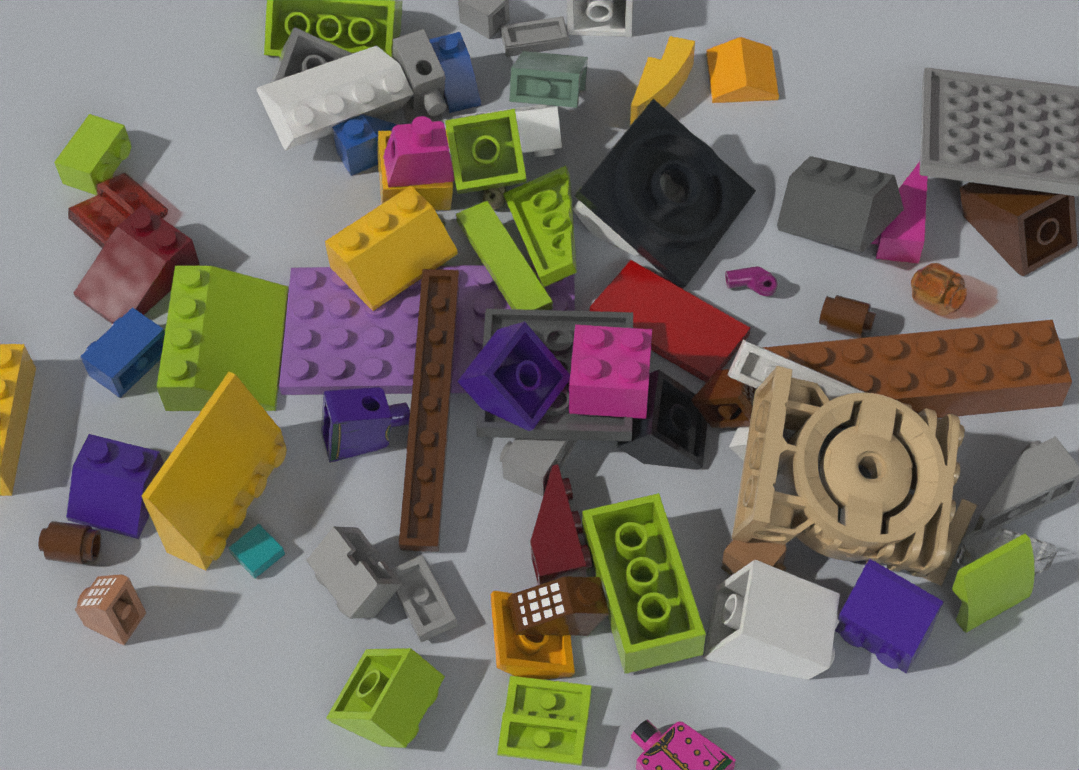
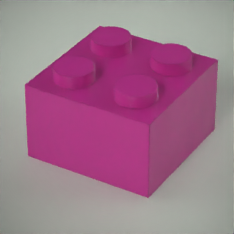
[569,324,652,419]

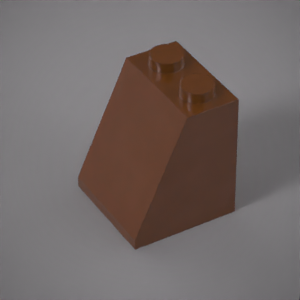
[960,182,1078,276]

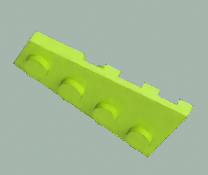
[503,165,577,287]

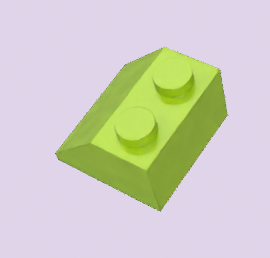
[326,648,445,748]

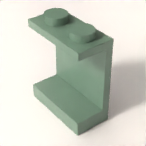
[509,51,588,108]

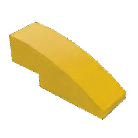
[630,36,695,125]

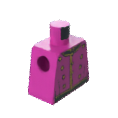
[631,719,736,770]

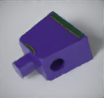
[321,387,410,463]

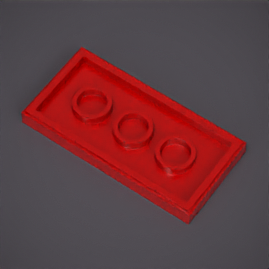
[589,260,751,382]

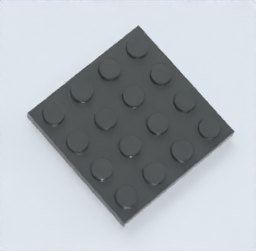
[476,309,633,441]

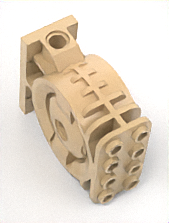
[732,366,965,577]

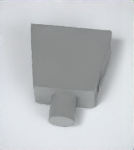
[392,29,447,116]

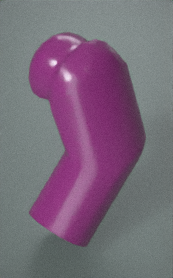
[725,266,778,296]

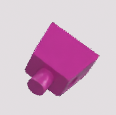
[383,116,455,188]

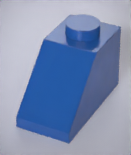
[429,32,481,113]
[332,114,397,176]

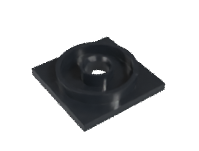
[574,98,756,289]

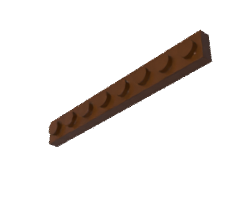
[399,269,460,552]

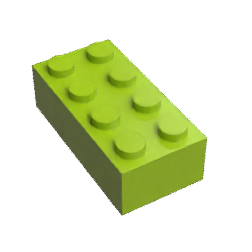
[582,493,706,674]

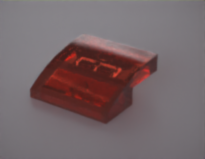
[68,172,168,248]

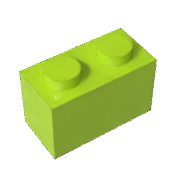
[54,114,132,196]

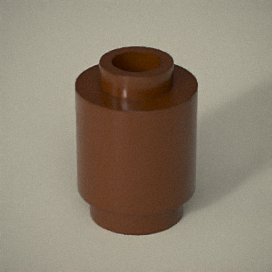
[819,295,876,338]
[38,521,101,564]

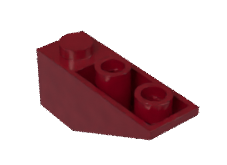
[530,464,592,585]

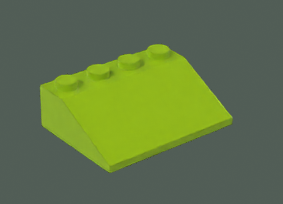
[156,266,289,411]

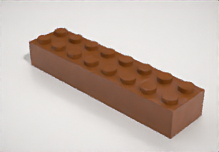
[756,319,1072,429]

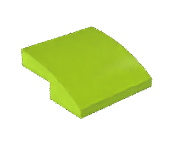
[952,533,1035,633]
[497,676,592,766]

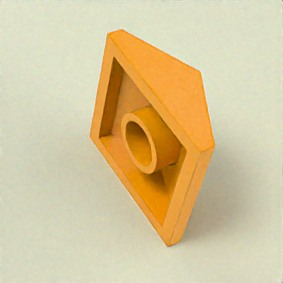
[706,37,779,103]
[490,591,575,680]

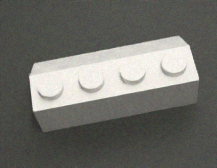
[256,46,414,151]

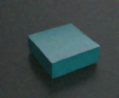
[228,524,285,579]

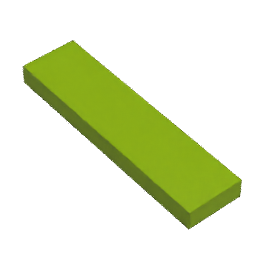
[456,201,553,310]

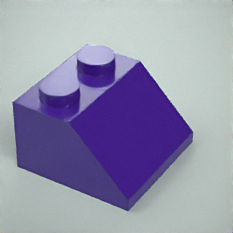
[457,321,570,431]
[66,434,164,539]
[835,559,944,673]

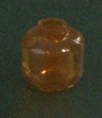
[911,263,967,316]

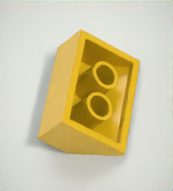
[325,185,458,311]

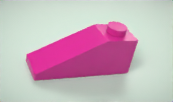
[871,161,928,264]

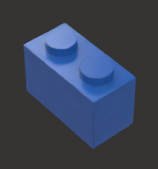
[80,307,165,398]

